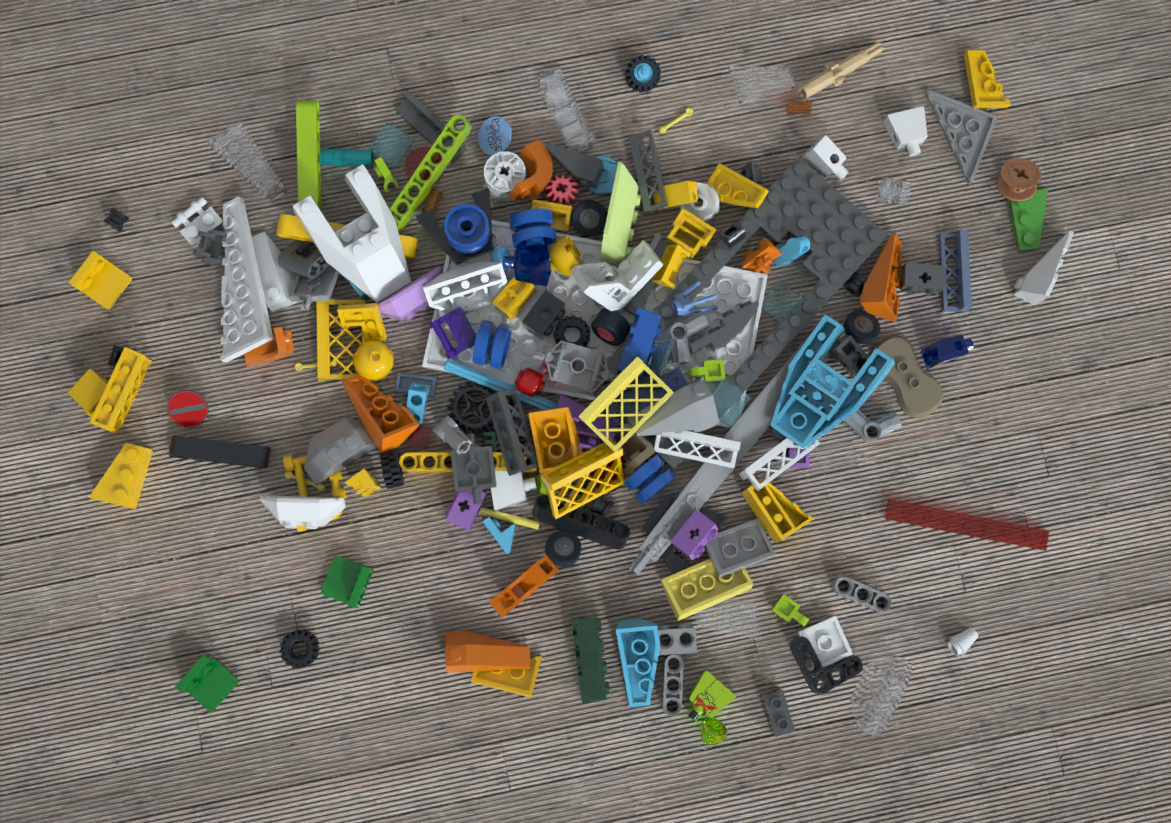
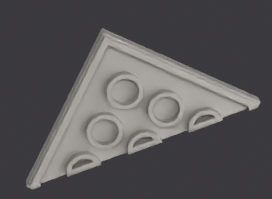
[925,89,998,185]

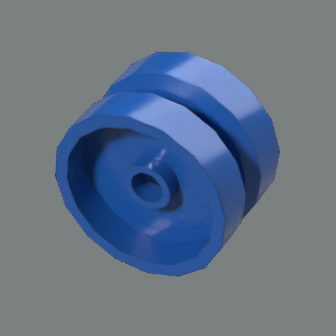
[444,204,490,254]
[509,209,557,250]
[472,320,512,370]
[623,455,676,505]

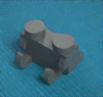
[193,230,227,266]

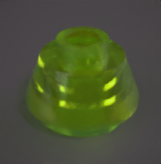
[700,718,728,746]

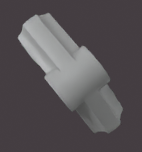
[669,311,709,365]
[844,410,902,442]
[432,416,472,454]

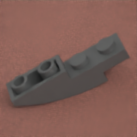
[689,301,759,355]

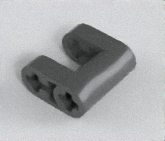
[278,240,329,279]

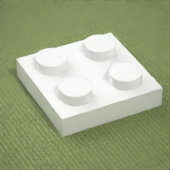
[797,616,853,669]

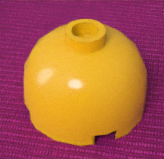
[549,235,585,277]
[353,340,394,381]

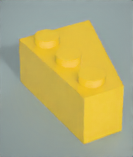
[88,443,153,509]
[741,478,814,544]

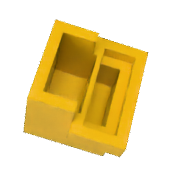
[666,208,717,260]
[68,369,109,417]

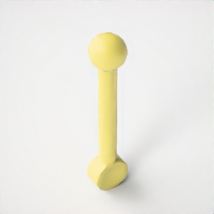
[659,108,693,134]
[295,360,337,371]
[285,472,325,491]

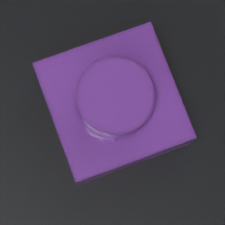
[788,448,810,468]

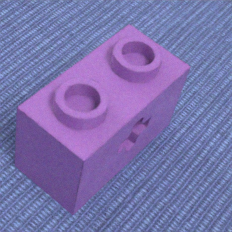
[445,491,487,531]
[670,509,718,561]

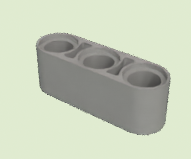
[831,577,892,612]
[662,654,683,716]

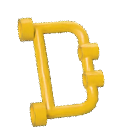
[283,455,347,532]

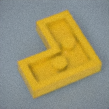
[337,303,387,342]

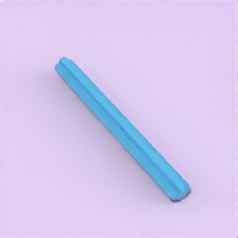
[443,359,558,410]

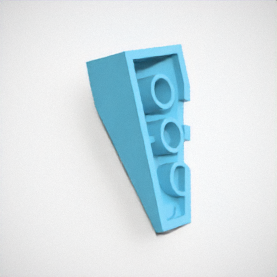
[616,618,661,707]

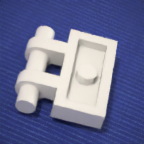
[171,197,223,248]

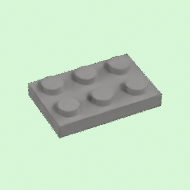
[704,518,776,577]

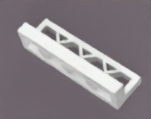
[654,431,741,469]
[739,438,820,491]

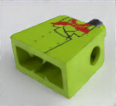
[686,669,737,722]

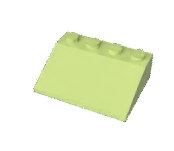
[600,162,641,265]

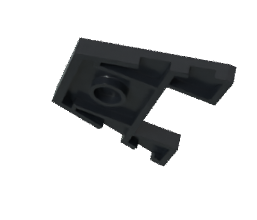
[416,188,493,265]
[642,495,728,574]

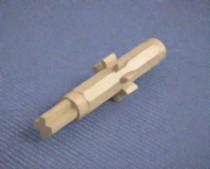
[798,41,884,99]

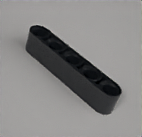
[169,436,271,468]
[532,495,630,550]

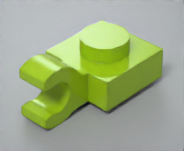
[373,157,399,193]
[688,359,725,382]
[771,594,809,626]

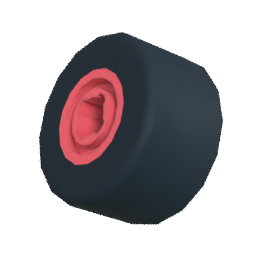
[591,308,631,346]

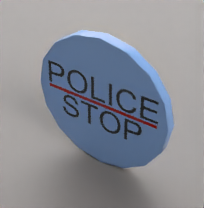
[478,116,512,156]

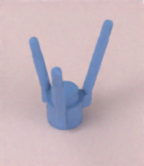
[671,281,718,317]

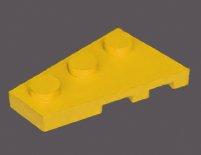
[964,50,1011,108]
[699,163,769,209]
[471,656,542,698]

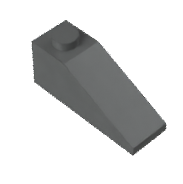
[545,143,604,189]

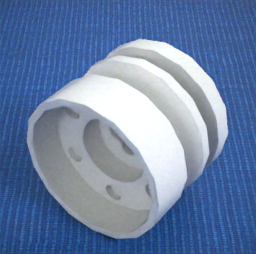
[484,151,526,201]

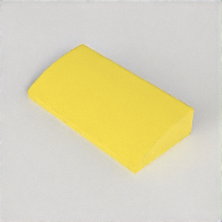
[661,559,753,621]

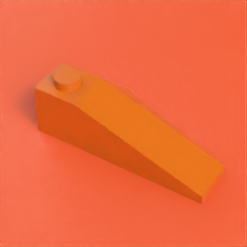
[860,233,902,322]
[342,375,419,454]
[445,631,531,673]

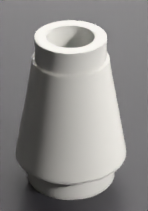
[947,627,979,656]

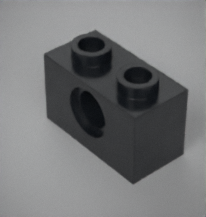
[522,290,566,340]

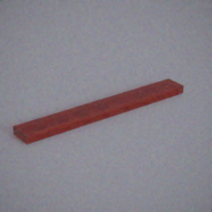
[885,499,1049,551]

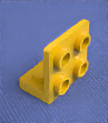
[69,251,132,310]

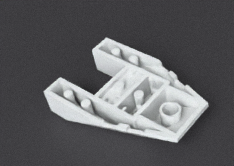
[293,164,411,303]

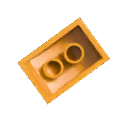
[528,406,583,474]

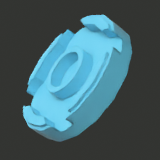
[587,156,618,196]

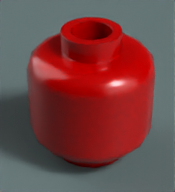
[514,367,546,397]

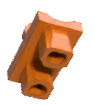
[741,238,782,273]

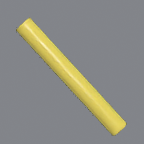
[479,507,540,530]

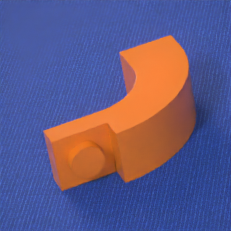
[509,139,553,201]
[244,327,295,367]
[489,555,559,618]

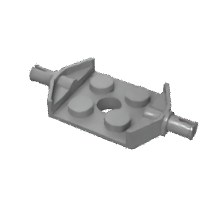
[532,340,619,393]

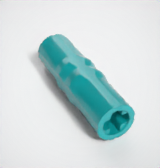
[320,148,374,167]

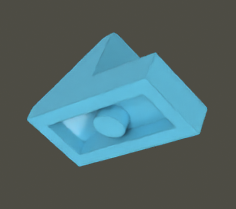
[482,517,516,555]

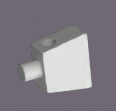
[883,106,927,156]
[802,135,849,180]
[491,471,537,511]

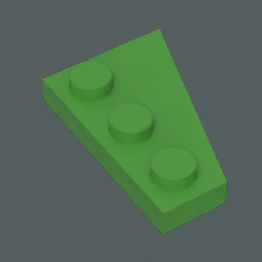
[1008,189,1048,252]

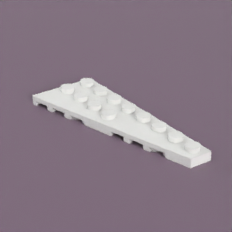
[220,196,273,363]

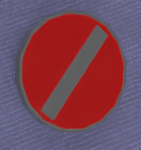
[167,390,209,428]

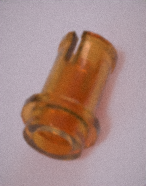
[787,100,812,115]
[423,189,443,214]

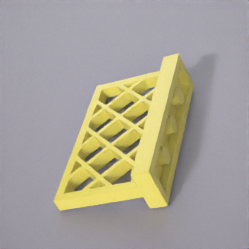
[579,356,674,452]

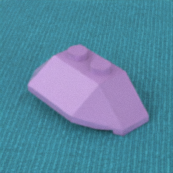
[378,266,443,321]

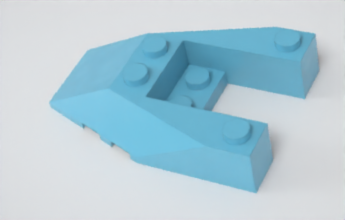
[770,314,895,449]

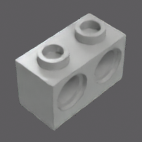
[658,623,697,655]

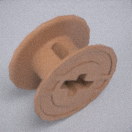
[997,158,1041,202]

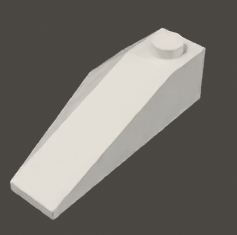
[1014,230,1074,305]
[252,232,299,312]

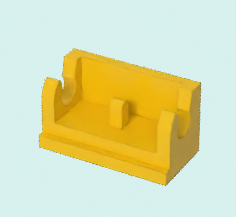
[654,181,698,210]
[531,200,572,232]
[651,244,691,291]
[492,272,537,321]
[346,469,381,497]

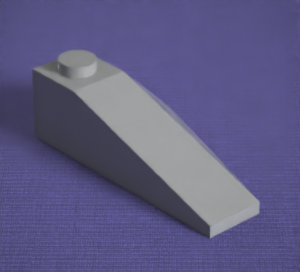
[627,380,720,436]

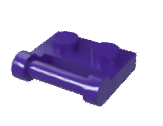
[429,306,476,359]

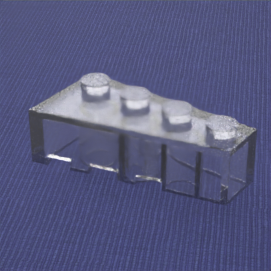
[538,66,595,154]
[206,121,287,202]

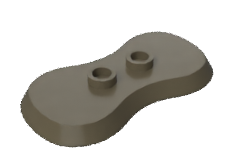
[869,335,944,418]

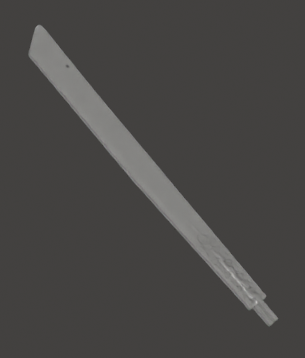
[629,329,845,575]

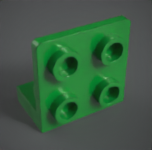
[321,555,374,608]
[175,654,240,712]

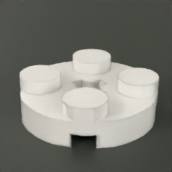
[680,182,720,222]

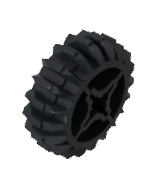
[447,382,497,436]

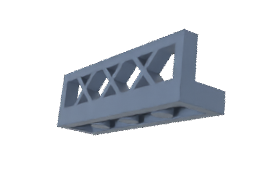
[939,230,972,312]

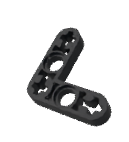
[790,636,863,694]

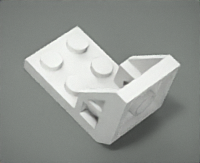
[570,240,663,311]

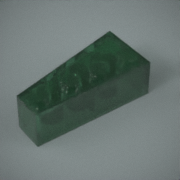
[571,616,610,703]

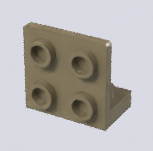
[614,422,656,479]

